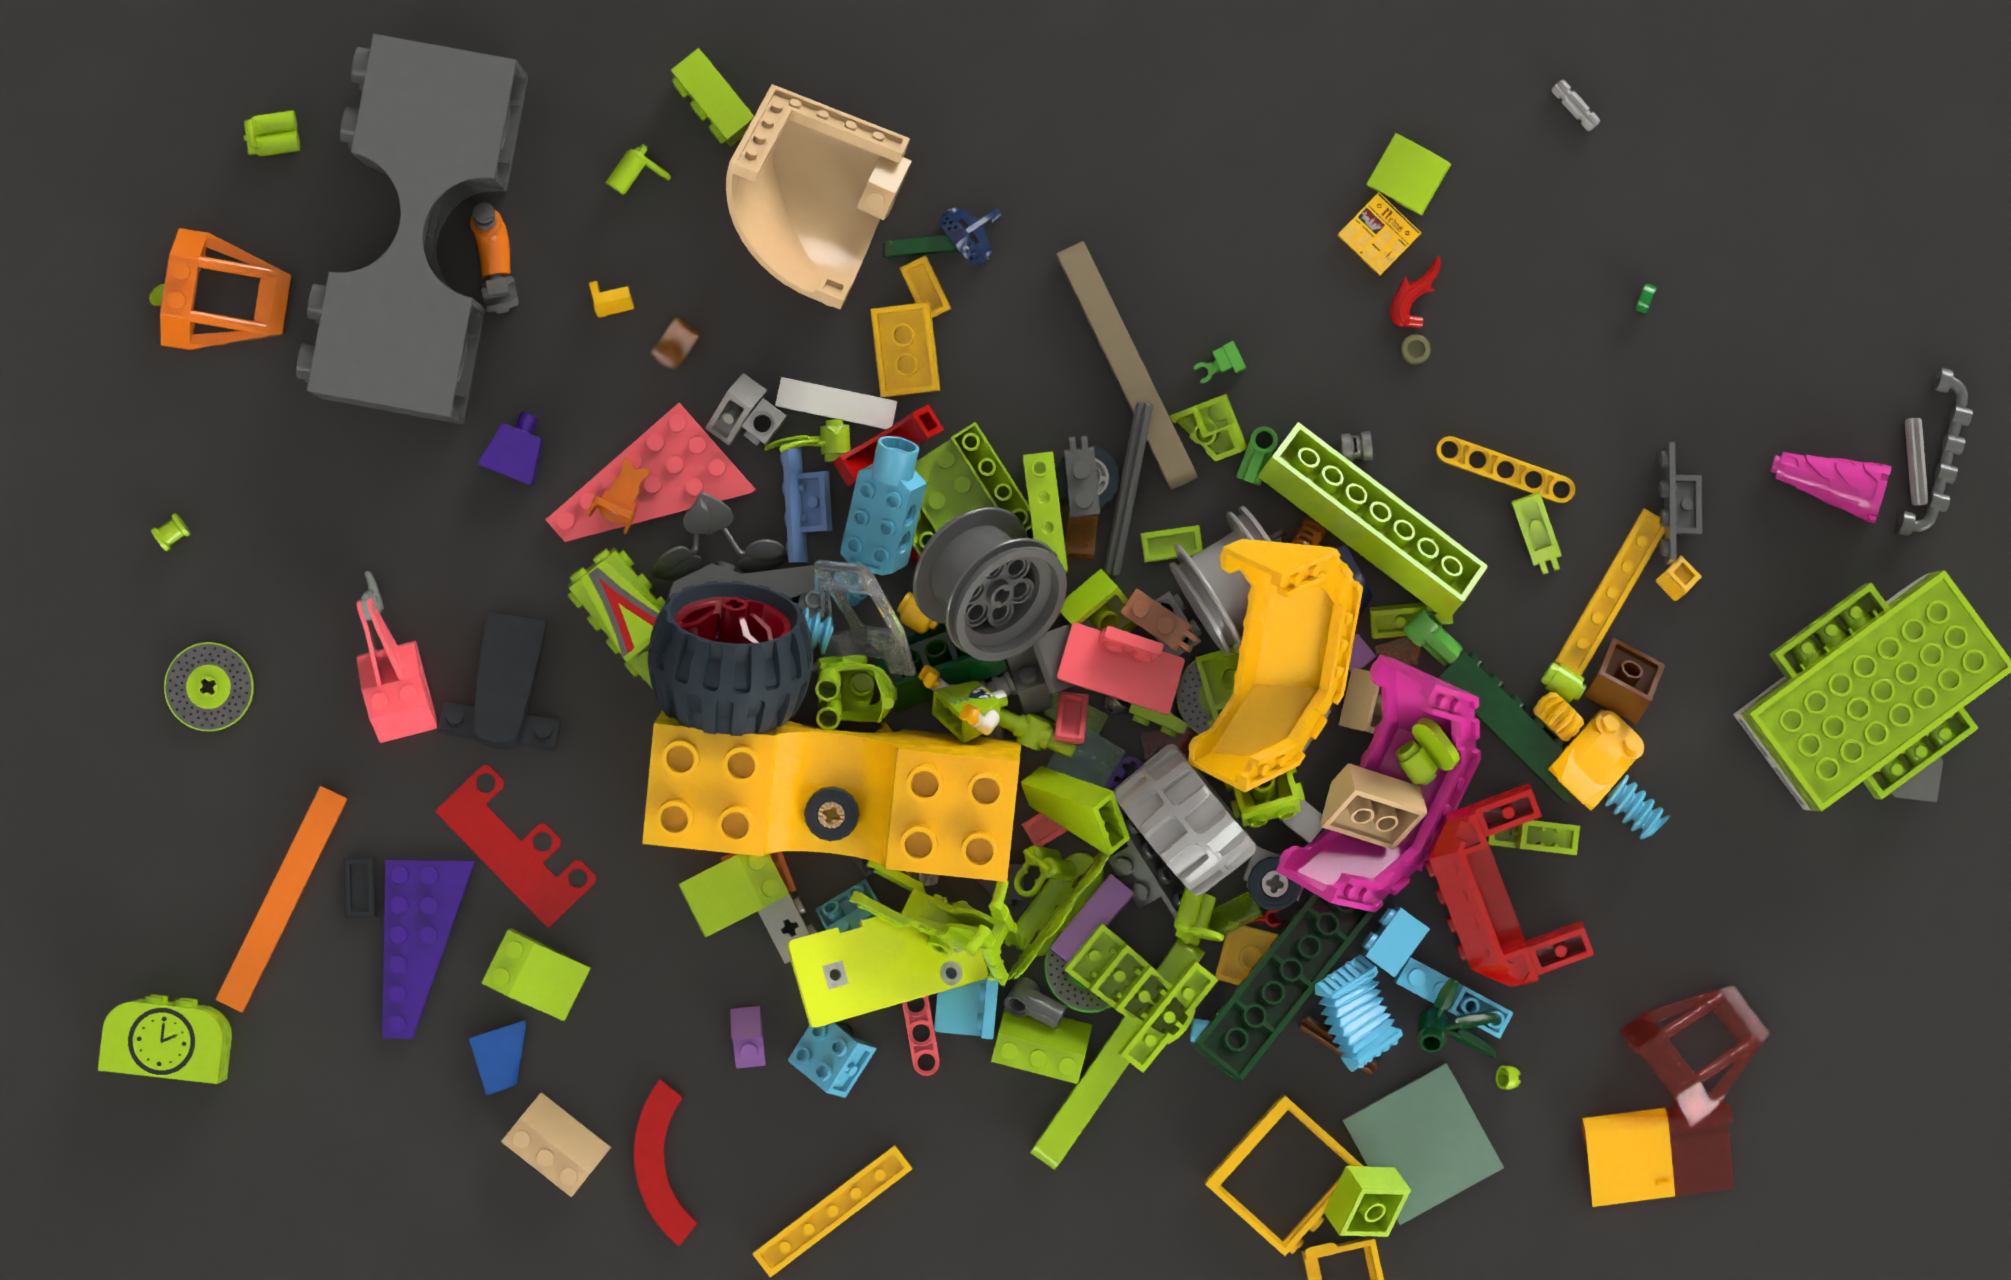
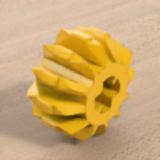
[1533,692,1584,741]

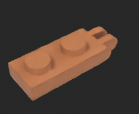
[1120,588,1200,653]

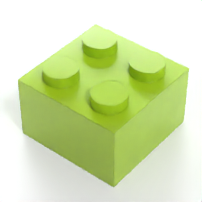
[1324,1166,1411,1237]

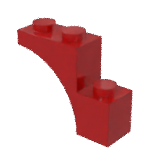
[833,404,944,487]

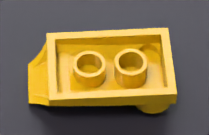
[1548,709,1644,811]

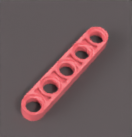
[902,996,940,1076]

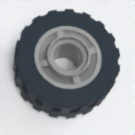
[1056,445,1121,509]

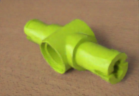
[998,708,1078,758]

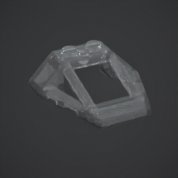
[814,560,917,676]

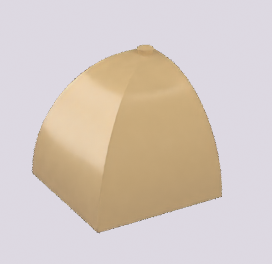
[726,84,910,310]

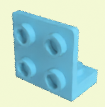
[934,973,999,1039]
[788,1022,877,1098]

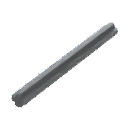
[1103,401,1153,576]

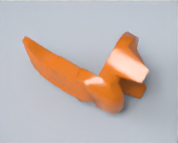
[587,458,650,534]

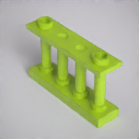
[1023,451,1068,573]

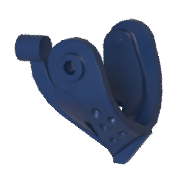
[939,206,1002,267]

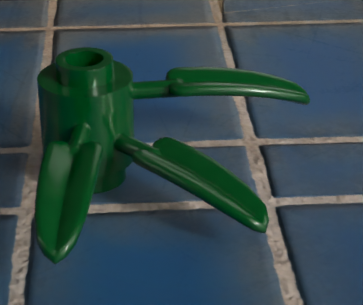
[1417,979,1500,1058]

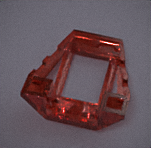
[1619,986,1769,1127]

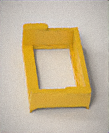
[1302,1236,1384,1280]

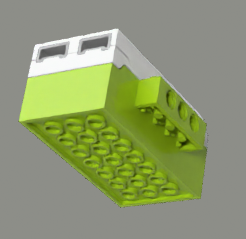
[1733,570,2011,812]

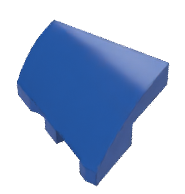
[469,1020,527,1095]

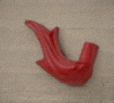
[1389,256,1441,329]

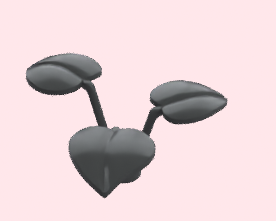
[651,491,788,580]

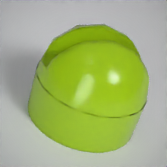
[1496,1065,1521,1090]

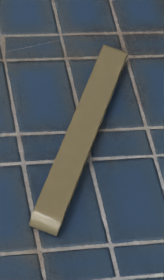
[1056,241,1198,491]

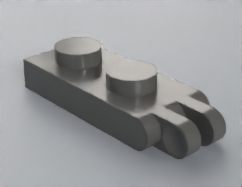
[1064,436,1100,518]

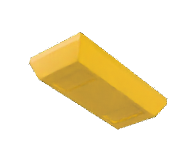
[899,255,951,318]

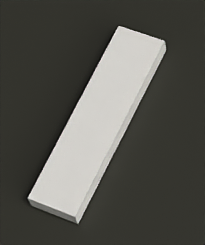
[775,377,898,430]

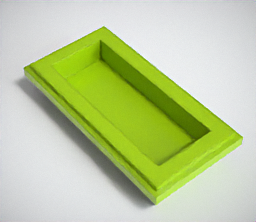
[1140,525,1203,563]

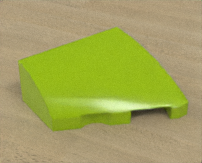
[1170,394,1247,462]

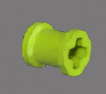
[151,513,191,551]

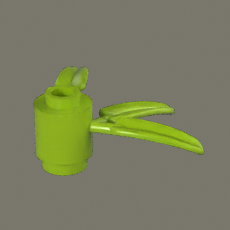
[764,419,851,462]

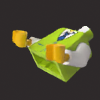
[918,665,1008,743]

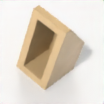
[857,156,912,220]

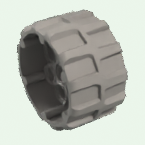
[1114,744,1257,896]

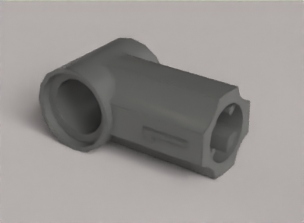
[1004,977,1067,1029]

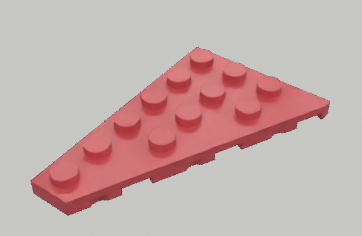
[545,402,756,542]

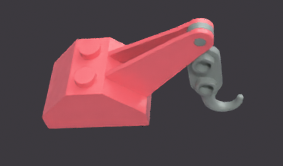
[356,571,438,743]

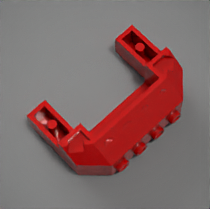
[1425,783,1594,987]

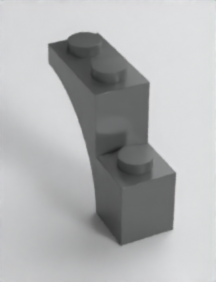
[1007,645,1054,716]

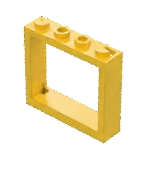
[1204,1093,1363,1256]

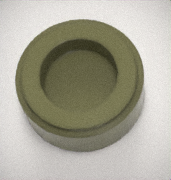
[1400,334,1431,365]

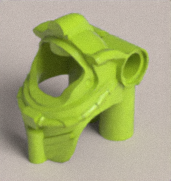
[815,655,897,730]

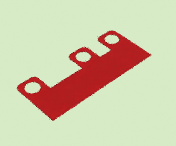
[435,765,596,928]

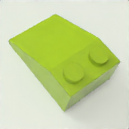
[678,854,790,938]
[482,928,591,1021]

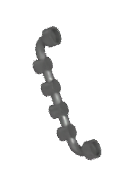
[1896,367,1973,536]

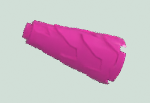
[1771,452,1892,523]

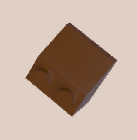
[1584,637,1665,724]

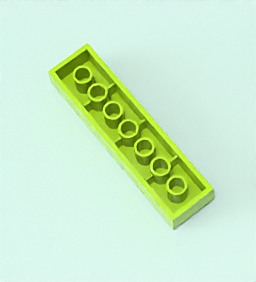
[1257,422,1488,621]

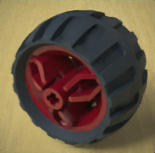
[648,581,813,736]

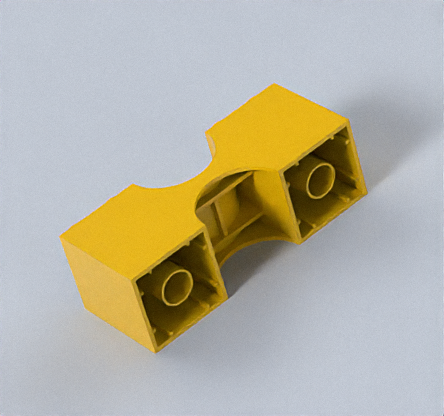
[642,710,1021,882]

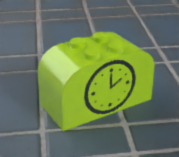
[98,994,232,1084]

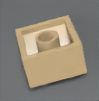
[1339,668,1383,734]

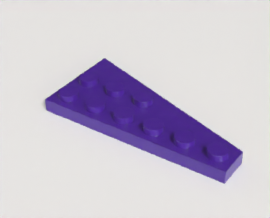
[382,860,476,1039]

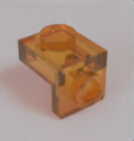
[651,317,701,369]
[1065,512,1098,560]

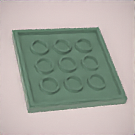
[1342,1063,1504,1225]

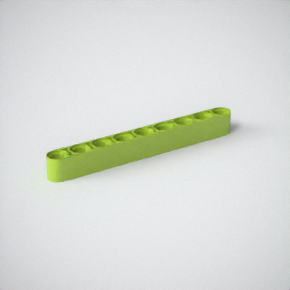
[1030,937,1205,1170]

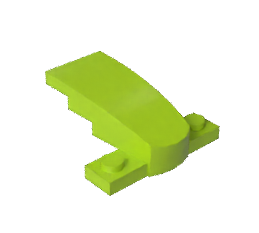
[1063,922,1219,1073]

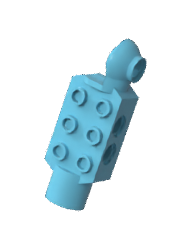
[834,436,927,607]

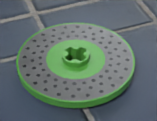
[1044,932,1120,1013]

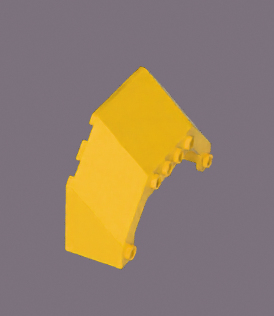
[1188,539,1363,792]

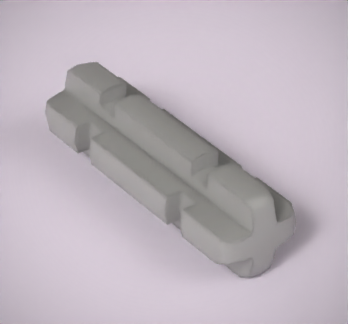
[1551,79,1600,131]

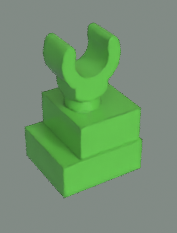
[1194,341,1246,383]

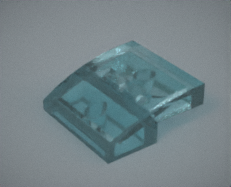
[1046,727,1126,787]

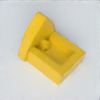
[589,281,634,318]

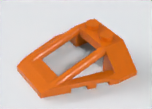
[160,228,292,350]

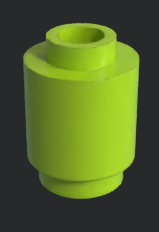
[1540,662,1587,703]
[1395,740,1438,786]

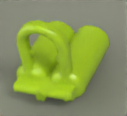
[243,110,300,157]
[605,144,671,195]
[1014,845,1077,897]
[1174,886,1224,947]

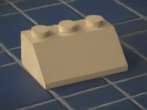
[1320,763,1428,850]
[501,1092,611,1197]

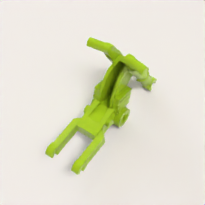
[849,860,1026,986]

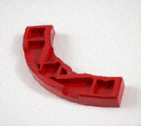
[634,1079,698,1246]

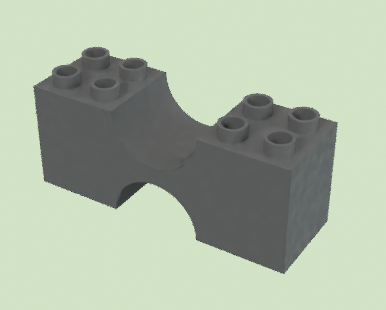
[296,34,528,425]

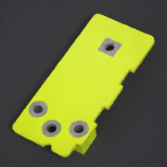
[787,897,988,1028]

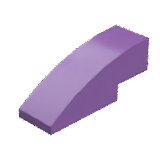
[1051,874,1134,962]

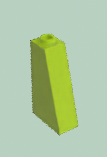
[1020,766,1130,856]

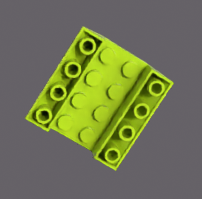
[913,422,1032,556]

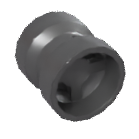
[1340,431,1373,462]

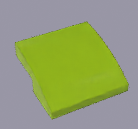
[1367,133,1451,216]

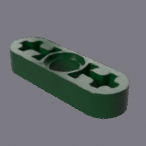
[882,235,960,258]

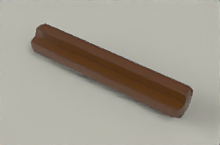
[1299,1015,1379,1075]

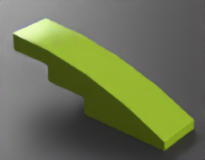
[1486,820,1580,855]

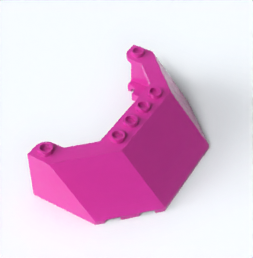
[1276,654,1481,912]

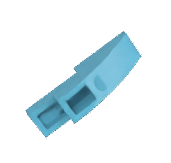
[1393,957,1514,1039]

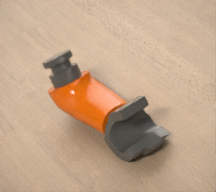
[470,202,519,314]

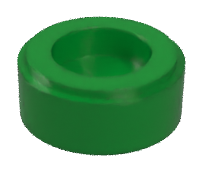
[1635,283,1657,315]

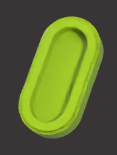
[1412,718,1460,771]

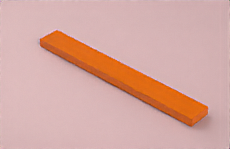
[215,786,348,1013]

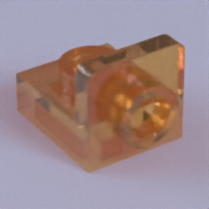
[1374,637,1422,666]

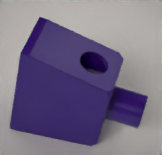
[478,412,544,486]

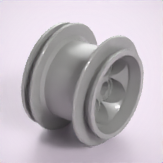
[1169,506,1272,656]

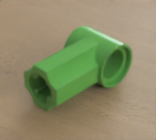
[1236,427,1278,486]
[1402,608,1463,666]

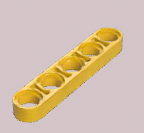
[1435,436,1575,503]

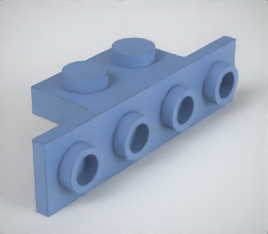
[780,443,833,563]

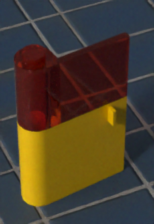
[1581,1100,1734,1207]

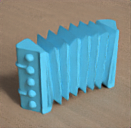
[1315,955,1403,1072]

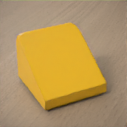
[1656,555,1702,601]

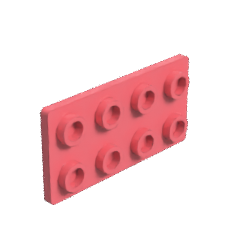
[1056,622,1185,715]

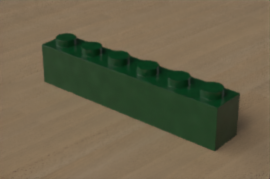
[1436,652,1574,803]

